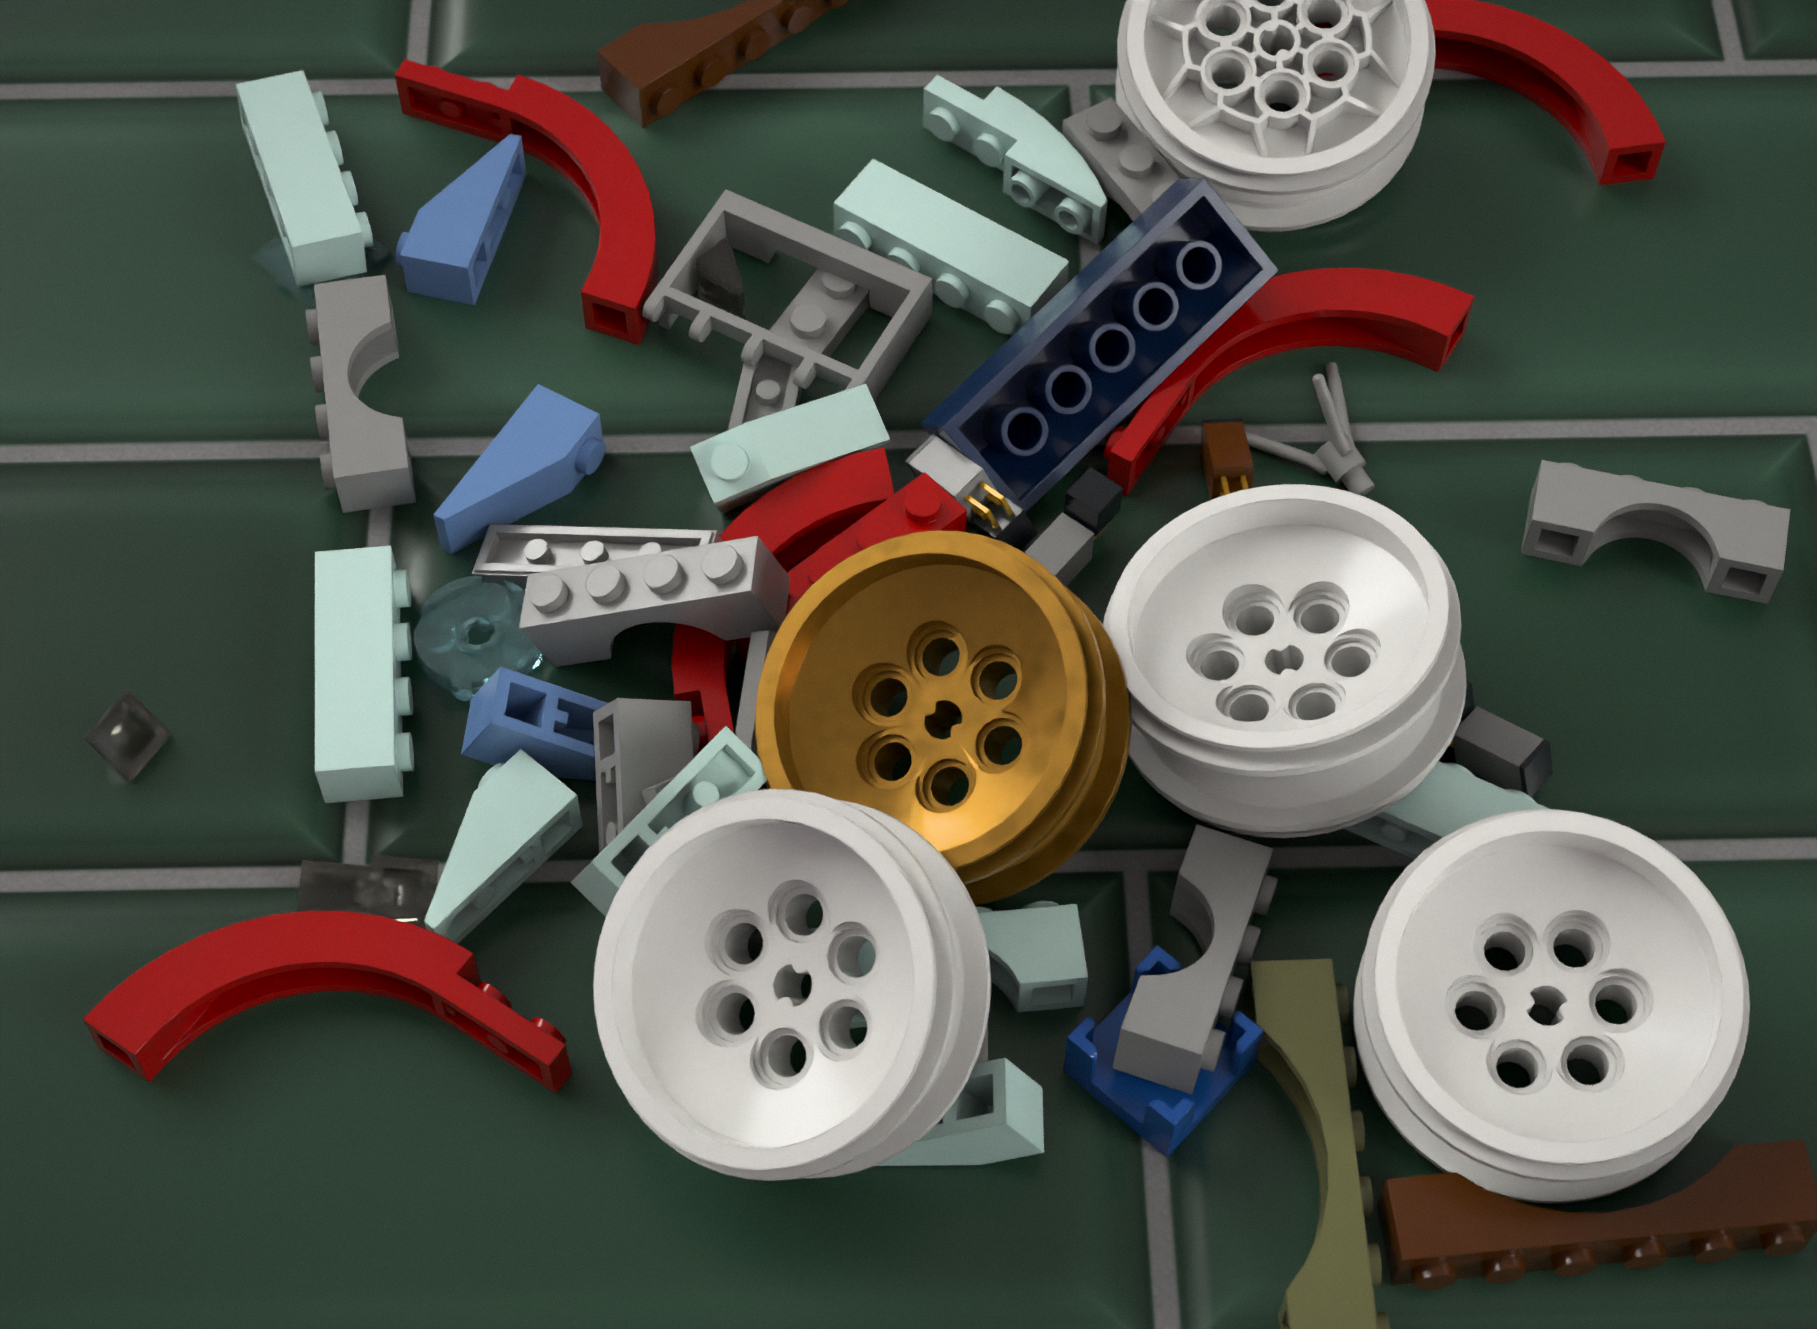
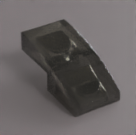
[296,854,439,928]

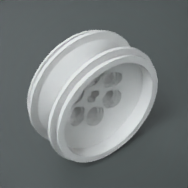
[1116,0,1436,232]
[1103,484,1467,838]
[593,789,991,1181]
[1353,809,1750,1204]

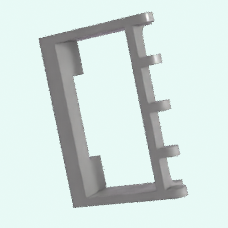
[642,189,933,402]

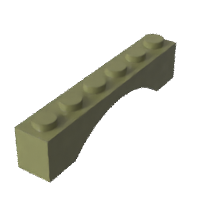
[1243,959,1390,1329]

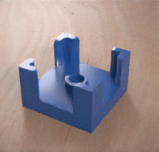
[1063,945,1264,1158]

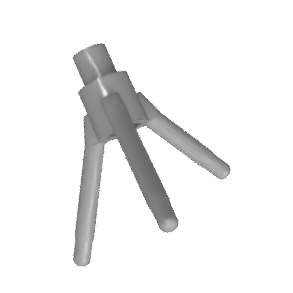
[1245,362,1375,496]

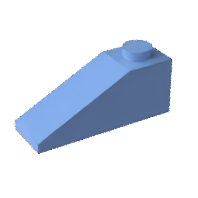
[396,134,527,305]
[433,384,606,554]
[461,666,608,781]

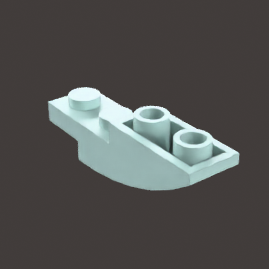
[923,75,1107,245]

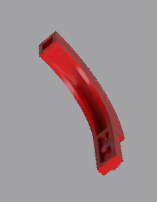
[1313,0,1666,185]
[395,59,659,345]
[1103,268,1475,497]
[672,447,895,754]
[83,911,572,1093]

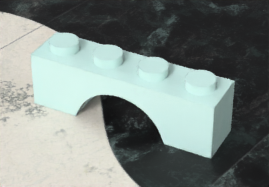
[809,901,1088,1028]

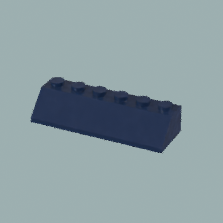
[920,178,1279,513]

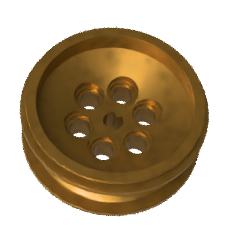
[755,531,1132,905]

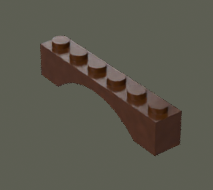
[597,0,849,128]
[1376,1139,1817,1291]

